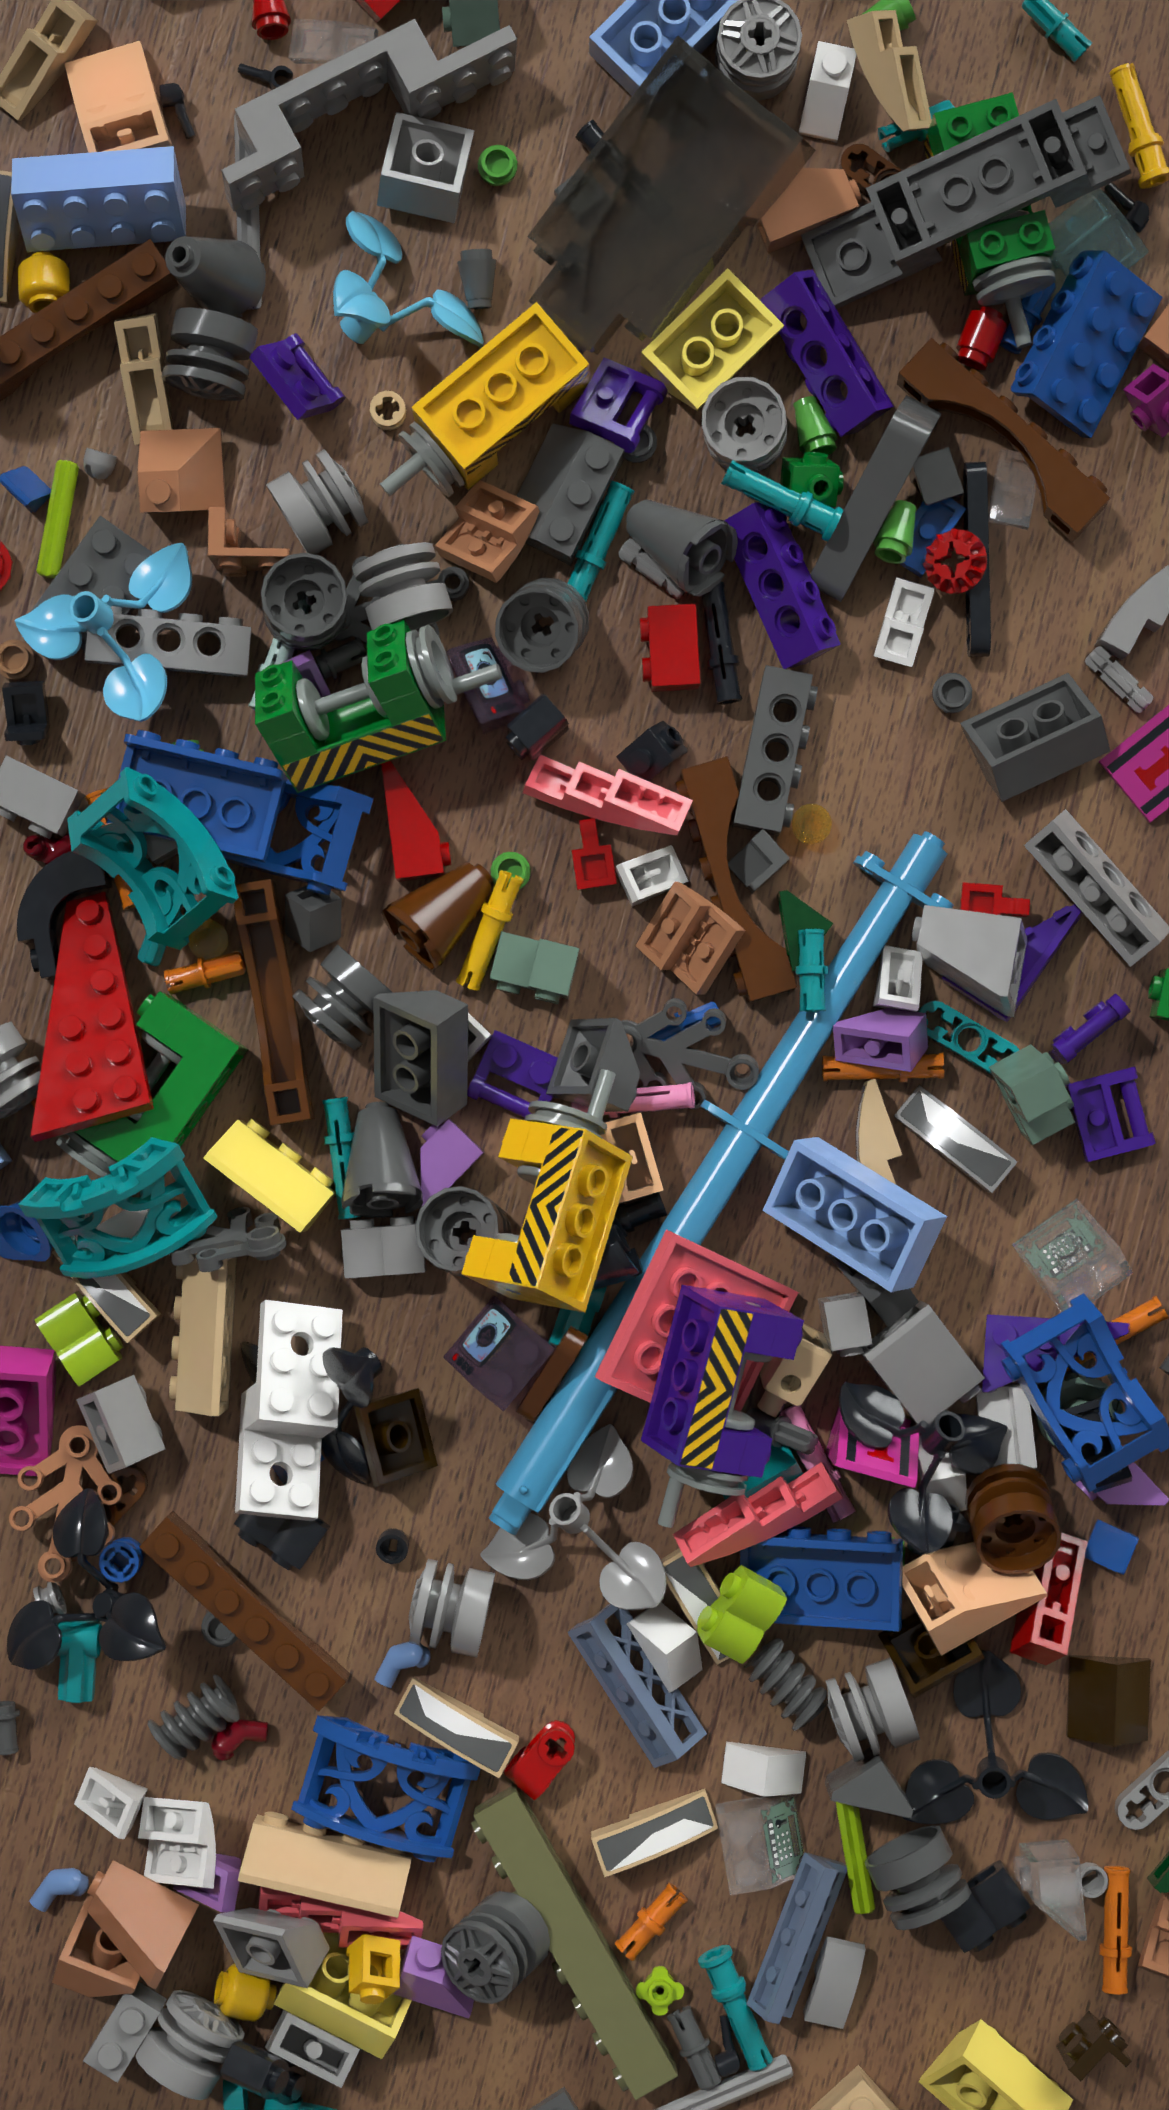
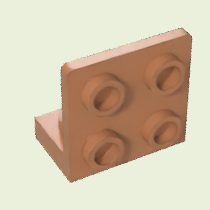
[208,507,292,577]

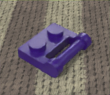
[249,333,346,420]
[569,357,668,453]
[1048,994,1131,1064]
[467,1030,558,1117]
[1066,1066,1156,1162]

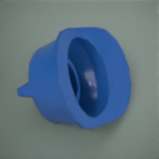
[0,1200,52,1261]

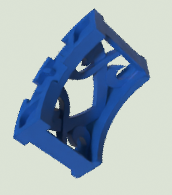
[221,779,374,896]
[1000,1293,1169,1493]
[291,1715,481,1862]

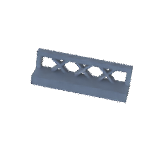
[567,1604,707,1768]
[747,1852,847,2024]

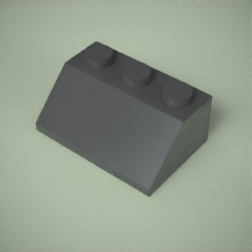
[517,423,624,566]
[960,673,1110,802]
[373,990,468,1126]

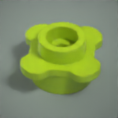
[636,1966,684,2016]

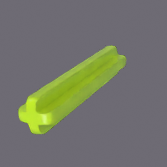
[36,460,79,579]
[836,1802,875,1914]

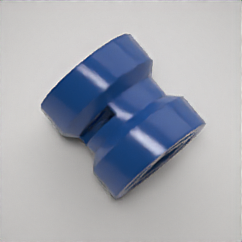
[99,1537,145,1583]

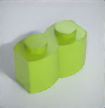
[34,1291,124,1386]
[696,1565,787,1664]

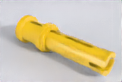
[1109,63,1169,189]

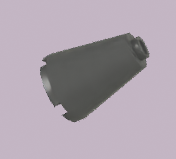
[165,236,266,318]
[626,499,738,596]
[342,1102,423,1218]

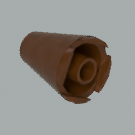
[381,863,493,970]

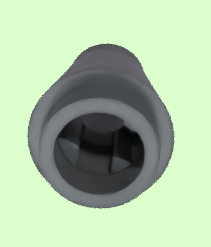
[457,249,497,310]

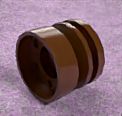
[965,1464,1062,1574]

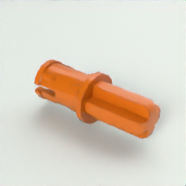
[164,952,246,995]

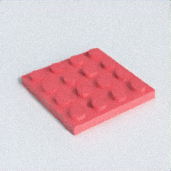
[595,1229,799,1412]

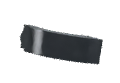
[17,851,112,980]

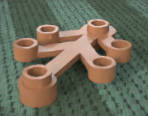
[9,1425,123,1583]

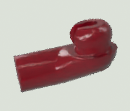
[23,833,71,863]
[211,1719,269,1761]

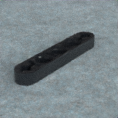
[963,462,991,657]

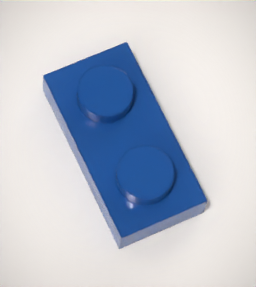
[900,498,966,578]

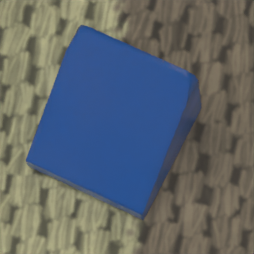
[0,466,51,513]
[1085,1519,1139,1575]

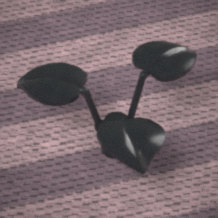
[240,1341,383,1485]
[839,1382,1008,1555]
[7,1488,166,1670]
[903,1650,1088,1824]

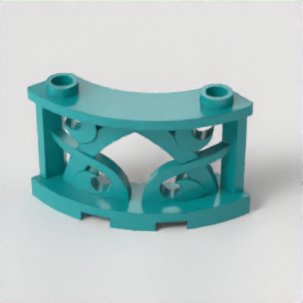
[67,767,239,950]
[18,1137,218,1279]

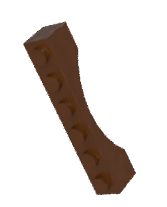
[0,239,179,401]
[897,338,1110,542]
[675,756,797,1003]
[234,879,315,1126]
[139,1511,350,1712]

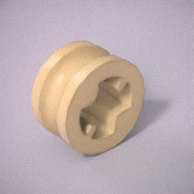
[370,391,406,431]

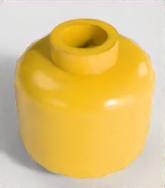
[18,251,70,313]
[214,1963,277,2022]

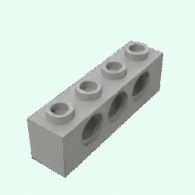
[85,606,251,678]
[1024,809,1169,967]

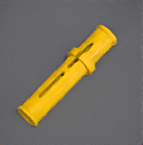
[456,870,524,991]

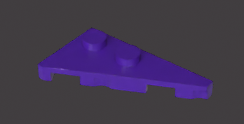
[942,904,1083,1023]
[982,1314,1130,1393]

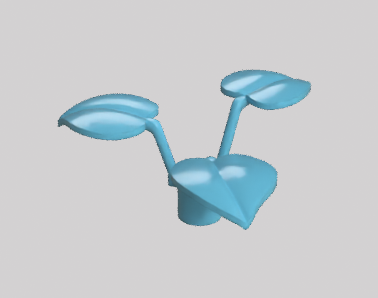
[333,210,484,349]
[15,543,192,722]

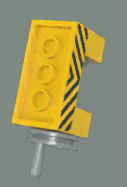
[380,302,589,497]
[461,1069,633,1313]

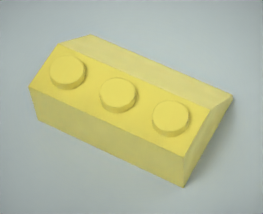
[641,268,784,411]
[203,1118,336,1233]
[274,1933,412,2059]
[919,2019,1073,2110]

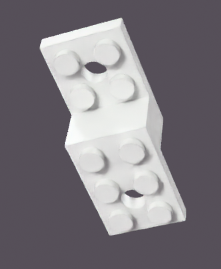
[235,1300,343,1521]

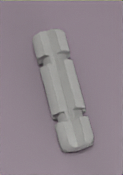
[619,538,686,599]
[1085,646,1154,713]

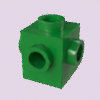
[780,452,844,507]

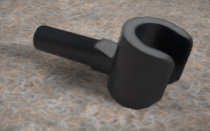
[238,63,293,90]
[159,83,196,139]
[1104,182,1149,233]
[714,2014,740,2077]

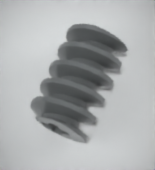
[744,1638,828,1731]
[147,1675,240,1760]

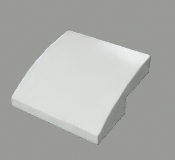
[138,1797,216,1889]

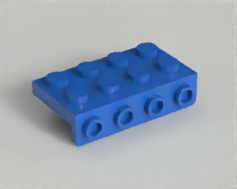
[1011,250,1163,438]
[107,730,287,863]
[740,1526,903,1631]

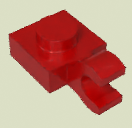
[571,818,617,890]
[960,882,1030,917]

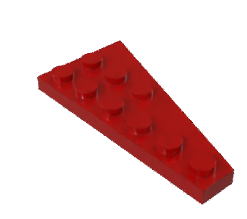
[31,892,154,1142]

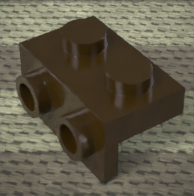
[1056,2011,1132,2081]

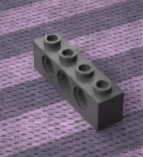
[732,665,818,836]

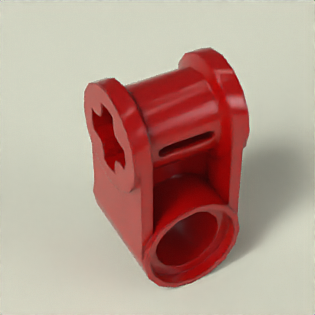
[503,1720,575,1800]

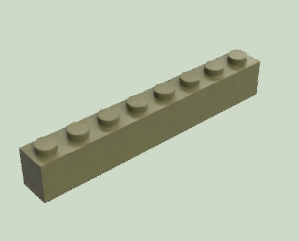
[471,1784,678,2101]

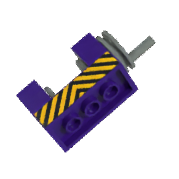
[641,1284,804,1528]

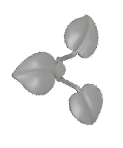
[480,1424,666,1610]

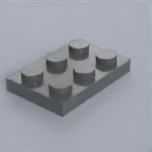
[31,515,154,652]

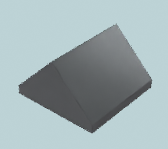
[825,1748,913,1818]

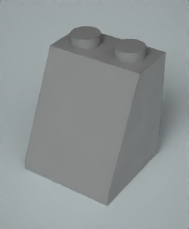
[912,905,1027,1017]
[861,1300,985,1425]

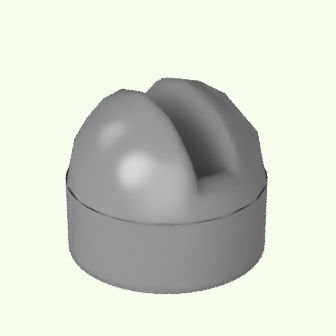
[83,448,117,480]
[1072,1862,1108,1898]

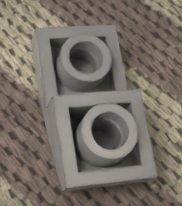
[803,1936,866,2029]

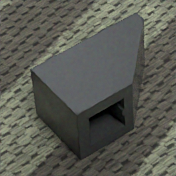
[828,1254,919,1328]

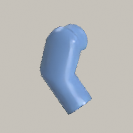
[374,1642,431,1688]
[29,1868,89,1912]

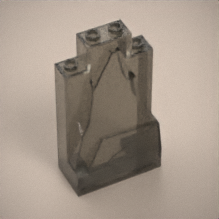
[527,36,816,355]

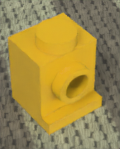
[346,1934,400,2004]

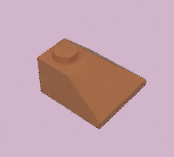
[138,428,226,513]
[52,1894,141,1997]

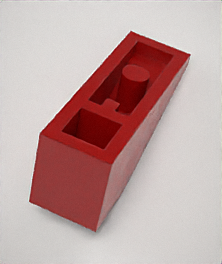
[381,761,452,882]
[1010,1532,1087,1665]

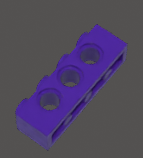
[760,269,894,437]
[724,502,841,669]

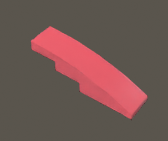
[523,755,693,836]
[673,1462,843,1567]
[258,1886,423,1949]

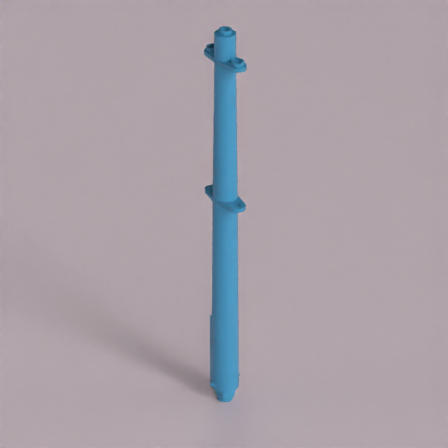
[489,831,954,1535]

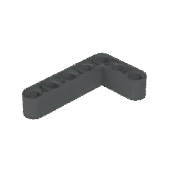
[810,395,942,602]

